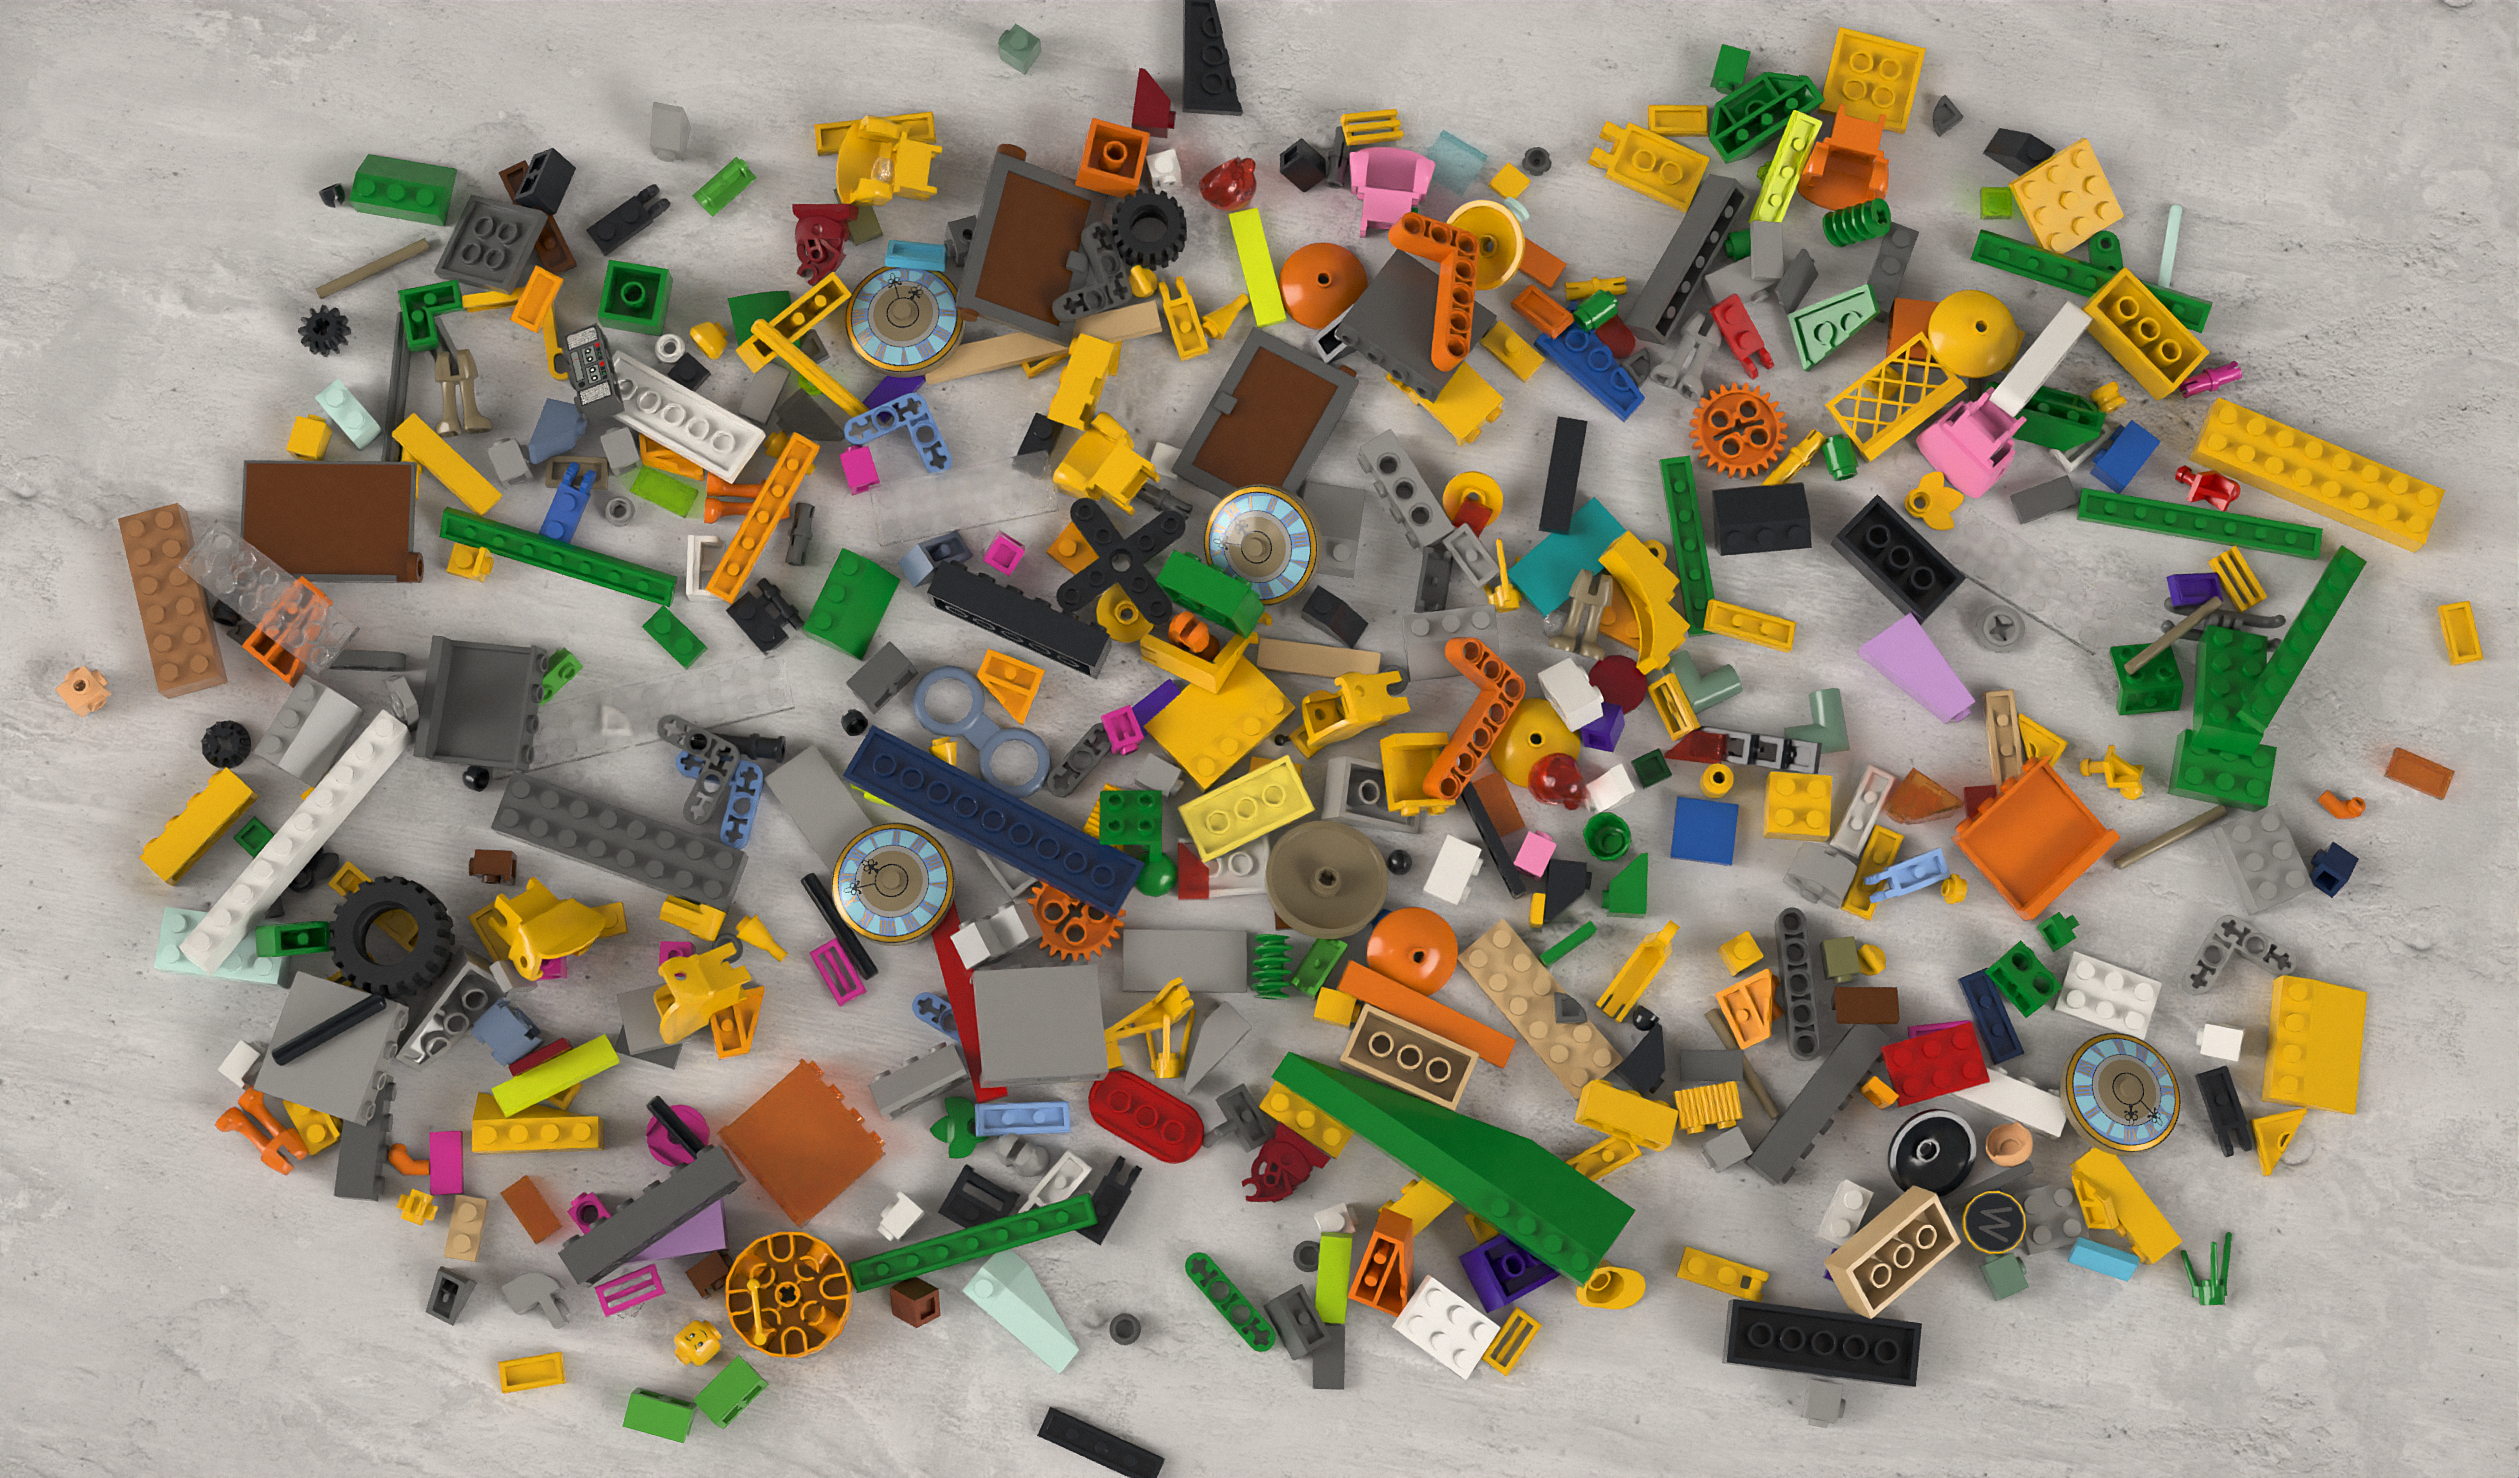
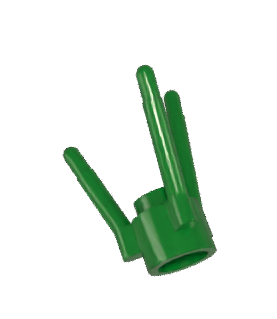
[2181,1232,2232,1305]

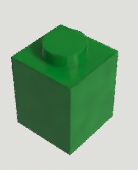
[1710,44,1751,95]

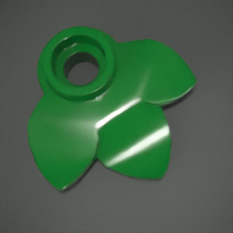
[930,1097,990,1159]

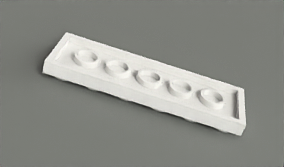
[611,350,766,484]

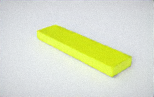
[1748,110,1823,223]
[1228,207,1287,329]
[491,1034,620,1118]

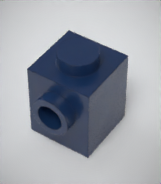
[2309,842,2359,898]

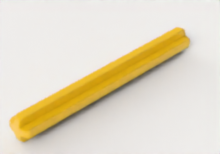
[751,319,869,418]

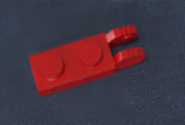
[1709,293,1775,380]

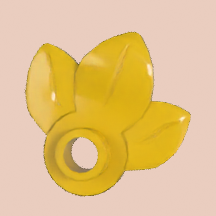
[1904,472,1965,531]

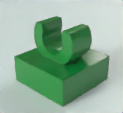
[2036,912,2080,952]

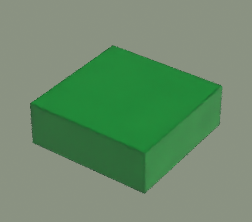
[233,816,275,858]

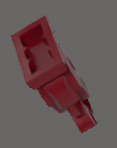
[792,204,859,286]
[1241,1122,1331,1203]

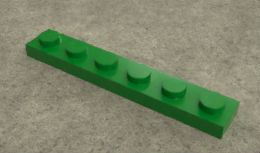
[1659,455,1716,638]

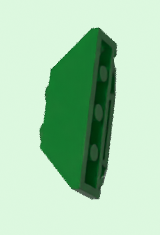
[1709,72,1825,164]
[1984,382,2106,452]

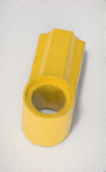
[659,895,726,943]

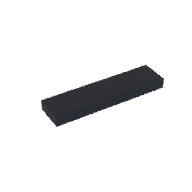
[1538,416,1588,535]
[1460,781,1526,899]
[1037,1407,1165,1478]

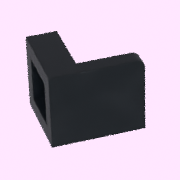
[1280,138,1326,192]

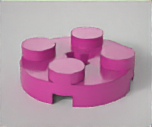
[646,1105,710,1167]

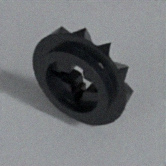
[201,720,251,769]

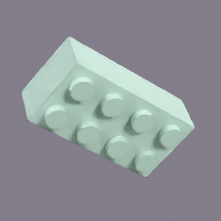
[154,907,291,989]

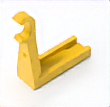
[462,287,569,382]
[1140,612,1272,694]
[1594,920,1680,1024]
[1104,976,1194,1044]

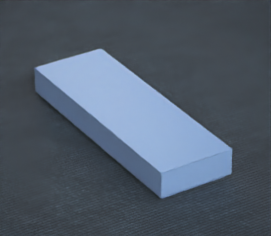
[975,1101,1070,1137]

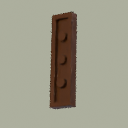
[498,160,578,276]

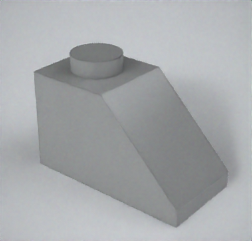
[650,102,691,162]

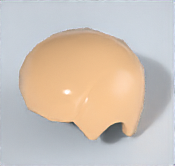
[1985,1122,2033,1168]

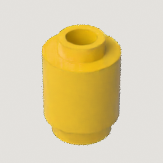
[1699,763,1734,799]

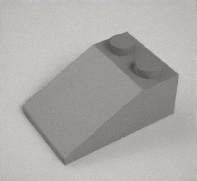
[1303,482,1366,579]
[1321,756,1421,834]

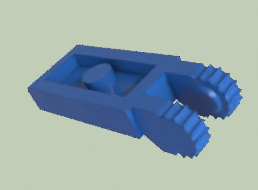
[539,461,597,544]

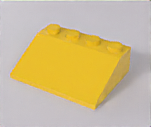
[1143,654,1296,794]
[2261,975,2367,1115]

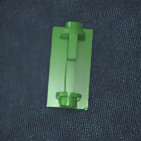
[692,156,757,217]
[538,647,583,709]

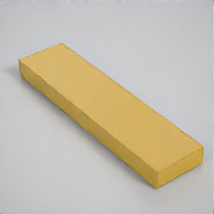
[814,111,936,156]
[391,412,503,517]

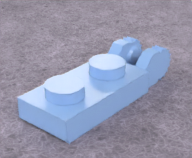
[1863,848,1950,903]

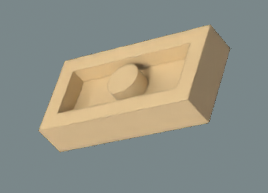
[444,1195,489,1262]

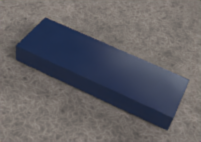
[1957,968,2024,1066]

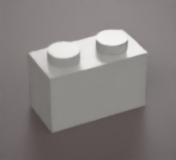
[1701,256,1774,307]

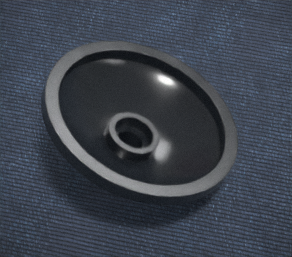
[1888,1109,1977,1198]

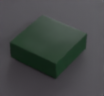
[1631,748,1672,790]

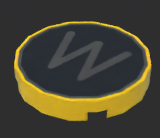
[1962,1191,2026,1254]

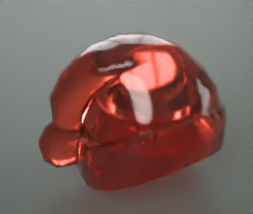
[1199,156,1257,211]
[1528,752,1587,811]

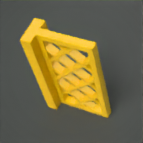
[1824,331,1967,463]

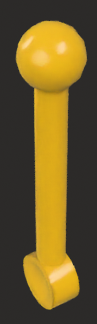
[747,1278,767,1345]

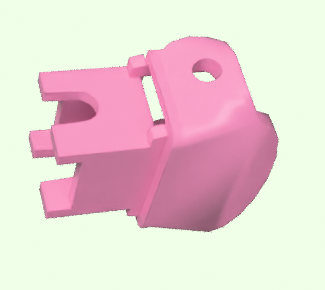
[1349,147,1436,238]
[1916,386,2027,499]

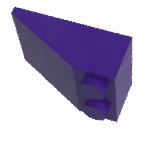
[1458,1234,1561,1313]

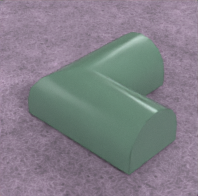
[1661,650,1743,715]
[1784,688,1850,754]

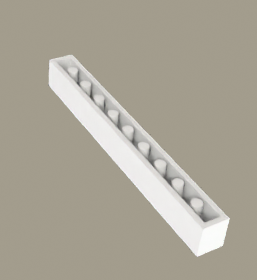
[179,710,413,976]

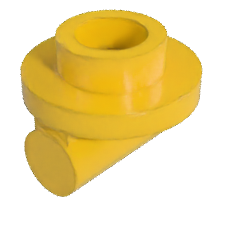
[1128,265,1158,298]
[1857,943,1886,976]

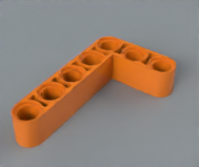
[1388,212,1479,372]
[1422,637,1526,801]

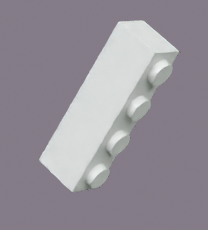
[1944,1065,2067,1140]

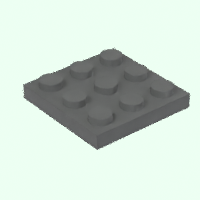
[434,194,548,295]

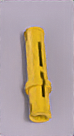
[1760,429,1827,486]

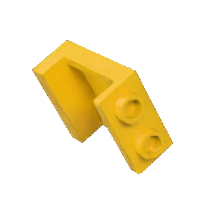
[1409,361,1504,447]
[1379,732,1456,817]

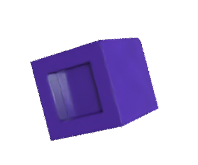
[1581,702,1625,753]

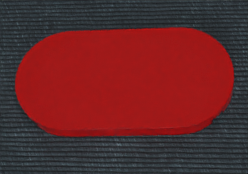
[1088,1070,1204,1164]

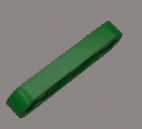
[1185,1252,1276,1352]

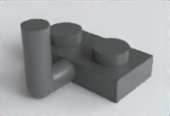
[1202,1083,1276,1153]

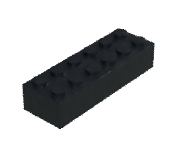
[927,560,1112,680]
[1722,1299,1922,1388]

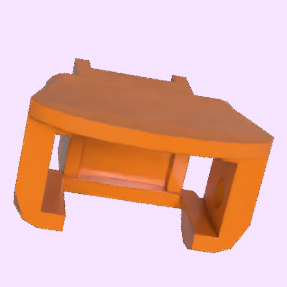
[1797,104,1889,211]

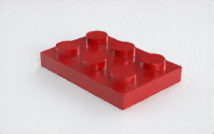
[1880,1022,1990,1108]

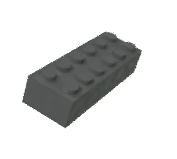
[558,1144,747,1288]

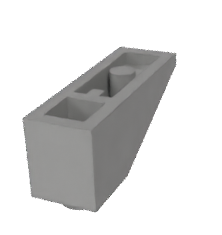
[1182,1001,1252,1096]

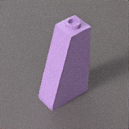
[1857,613,1976,724]
[622,1197,729,1266]

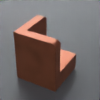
[890,1277,941,1328]

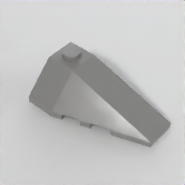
[394,945,516,1072]

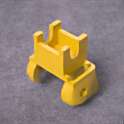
[836,115,943,206]
[1053,412,1161,517]
[1301,670,1411,748]
[488,876,606,981]
[653,942,751,1044]

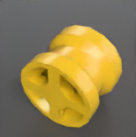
[2089,381,2128,415]

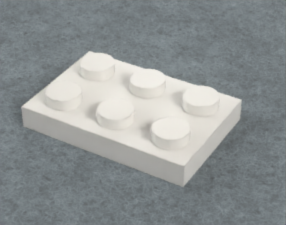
[2053,951,2162,1041]
[1392,1275,1501,1380]

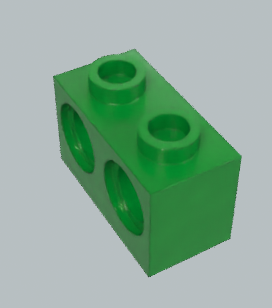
[1984,940,2063,1018]

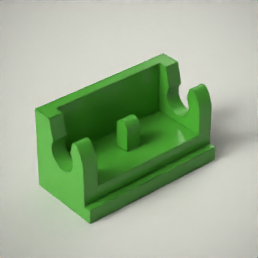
[1289,938,1348,1000]
[693,1355,769,1430]
[622,1387,697,1443]

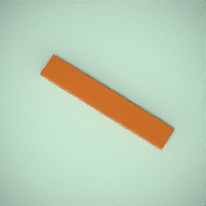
[1336,960,1516,1069]

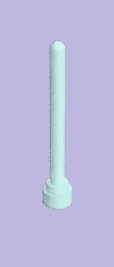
[2158,204,2182,288]

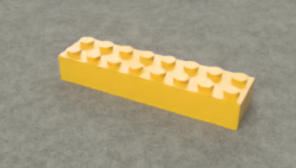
[2189,397,2446,553]

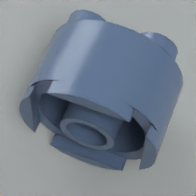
[471,996,545,1067]

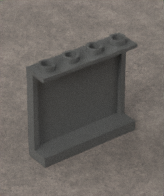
[1335,249,1497,404]
[413,635,549,772]

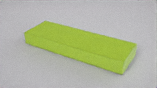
[1315,1231,1353,1324]

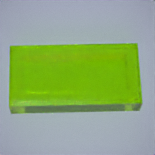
[630,465,699,519]

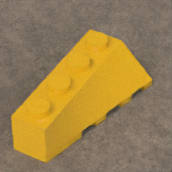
[472,1092,604,1155]

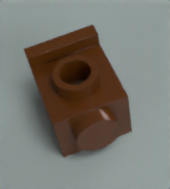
[469,849,517,886]
[685,1250,734,1299]

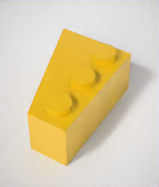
[1047,333,1118,431]

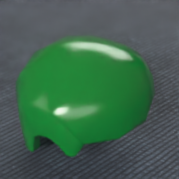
[1583,812,1632,862]
[1134,850,1178,898]

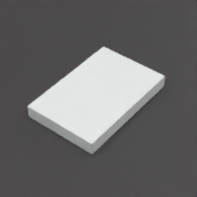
[1177,833,1270,900]

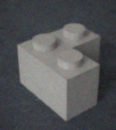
[950,901,1044,970]

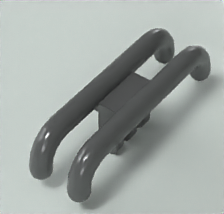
[2161,597,2286,652]

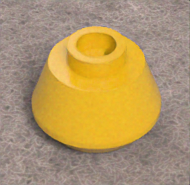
[689,321,728,360]

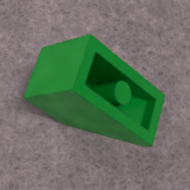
[1601,853,1648,918]

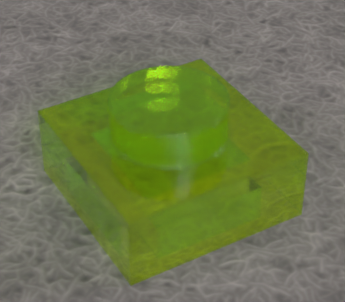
[1980,187,2012,220]

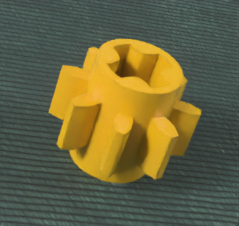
[396,1188,438,1226]

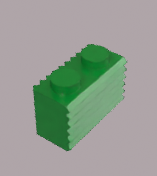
[255,921,331,957]

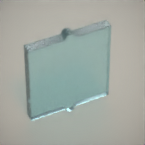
[1426,130,1488,197]

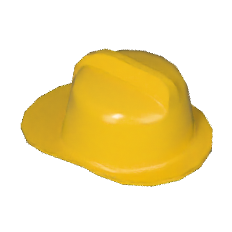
[1576,1259,1646,1310]

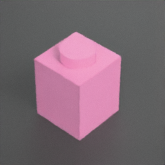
[1513,830,1557,882]

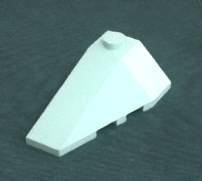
[962,1249,1079,1374]

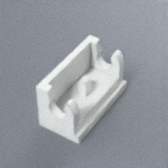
[686,535,725,602]

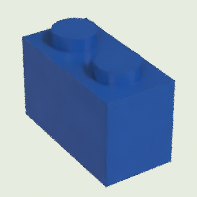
[2090,420,2161,494]

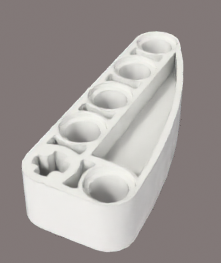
[1989,300,2093,418]

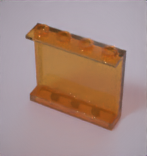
[717,1058,886,1229]

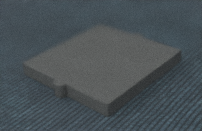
[1774,248,1819,315]

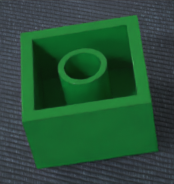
[597,260,673,337]

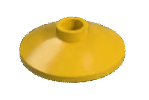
[1443,471,1503,529]
[1096,584,1155,643]

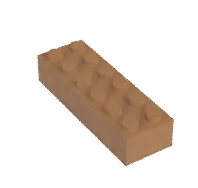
[118,503,228,699]

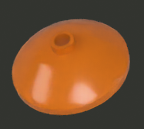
[1278,242,1368,330]
[1366,907,1458,997]

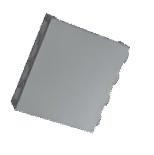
[970,961,1109,1088]
[253,971,409,1127]

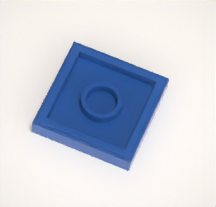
[1670,797,1739,866]

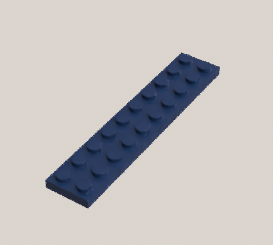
[842,725,1145,919]

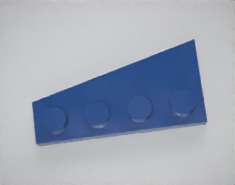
[1534,300,1645,423]

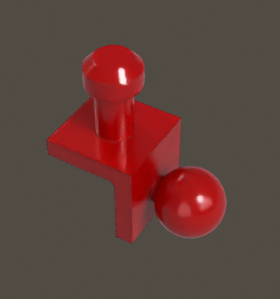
[2175,465,2241,511]

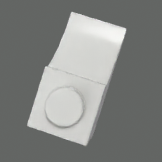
[1581,764,1635,815]

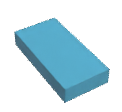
[885,240,948,272]
[2068,1237,2139,1282]

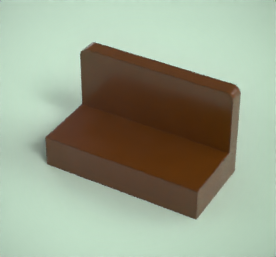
[1831,987,1900,1024]

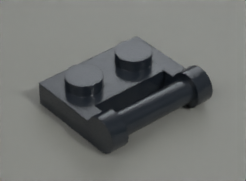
[938,1164,1021,1228]

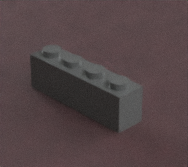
[334,1074,397,1202]

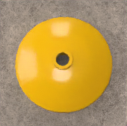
[1446,200,1525,291]
[1928,290,2017,379]
[1489,698,1580,789]

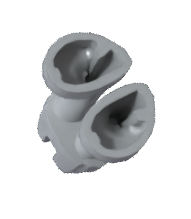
[1650,310,1723,401]
[995,1133,1050,1177]

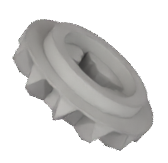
[1976,605,2025,654]

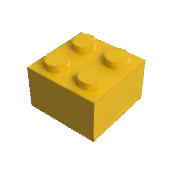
[1763,771,1832,842]

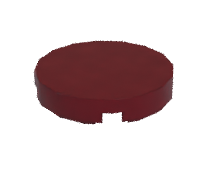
[1588,655,1647,716]

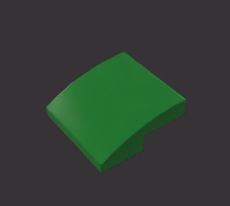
[728,290,801,349]

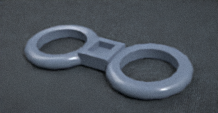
[912,665,1051,799]

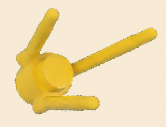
[1483,538,1522,613]
[1145,1008,1196,1078]

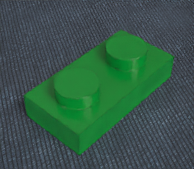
[642,605,708,670]

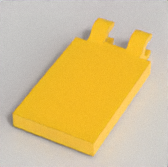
[1587,121,1710,213]

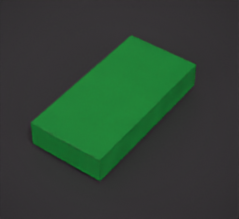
[1538,920,1597,968]

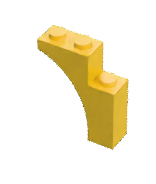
[1598,530,1691,675]

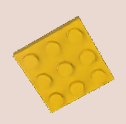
[1817,27,1926,134]
[2008,138,2124,255]

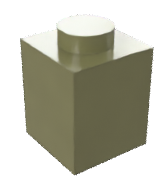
[1819,936,1860,984]

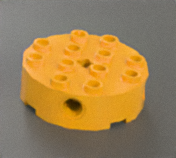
[725,1232,854,1359]

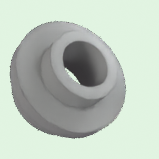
[604,496,635,527]

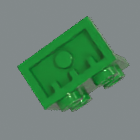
[2109,643,2184,716]
[1099,790,1162,862]

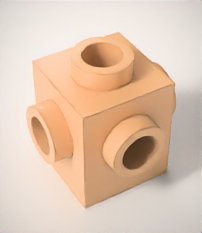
[55,665,111,718]

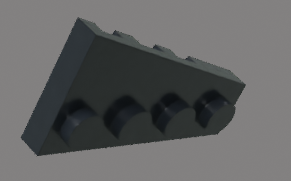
[1182,0,1243,116]

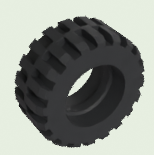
[328,876,455,999]

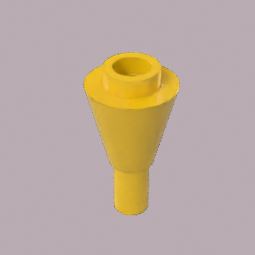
[1201,293,1250,340]
[763,430,817,476]
[927,736,957,767]
[735,914,788,962]

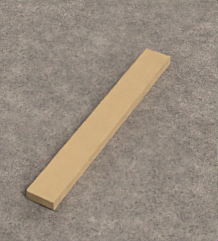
[925,300,1162,385]

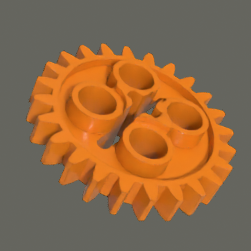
[1689,382,1788,480]
[1027,881,1126,963]

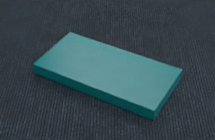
[1507,496,1626,619]

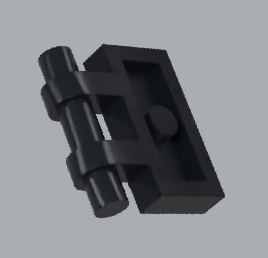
[726,578,805,657]

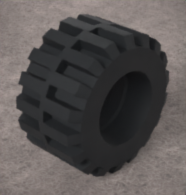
[1111,188,1187,271]

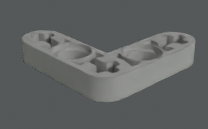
[2182,915,2297,996]

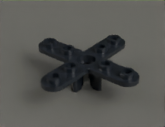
[1056,498,1186,625]

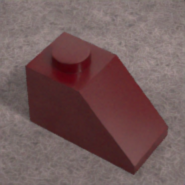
[1131,68,1176,139]

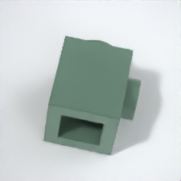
[998,23,1042,75]
[1979,1252,2029,1301]

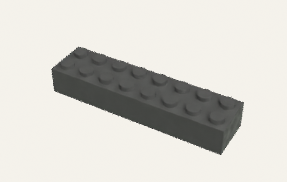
[491,771,749,915]

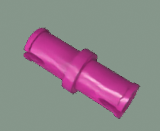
[2179,361,2242,399]

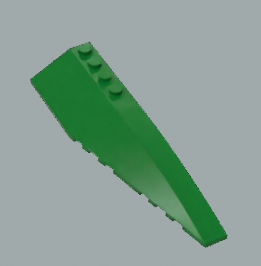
[1271,1052,1636,1289]

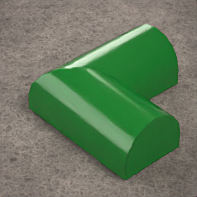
[397,279,465,352]

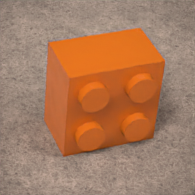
[1075,118,1150,199]

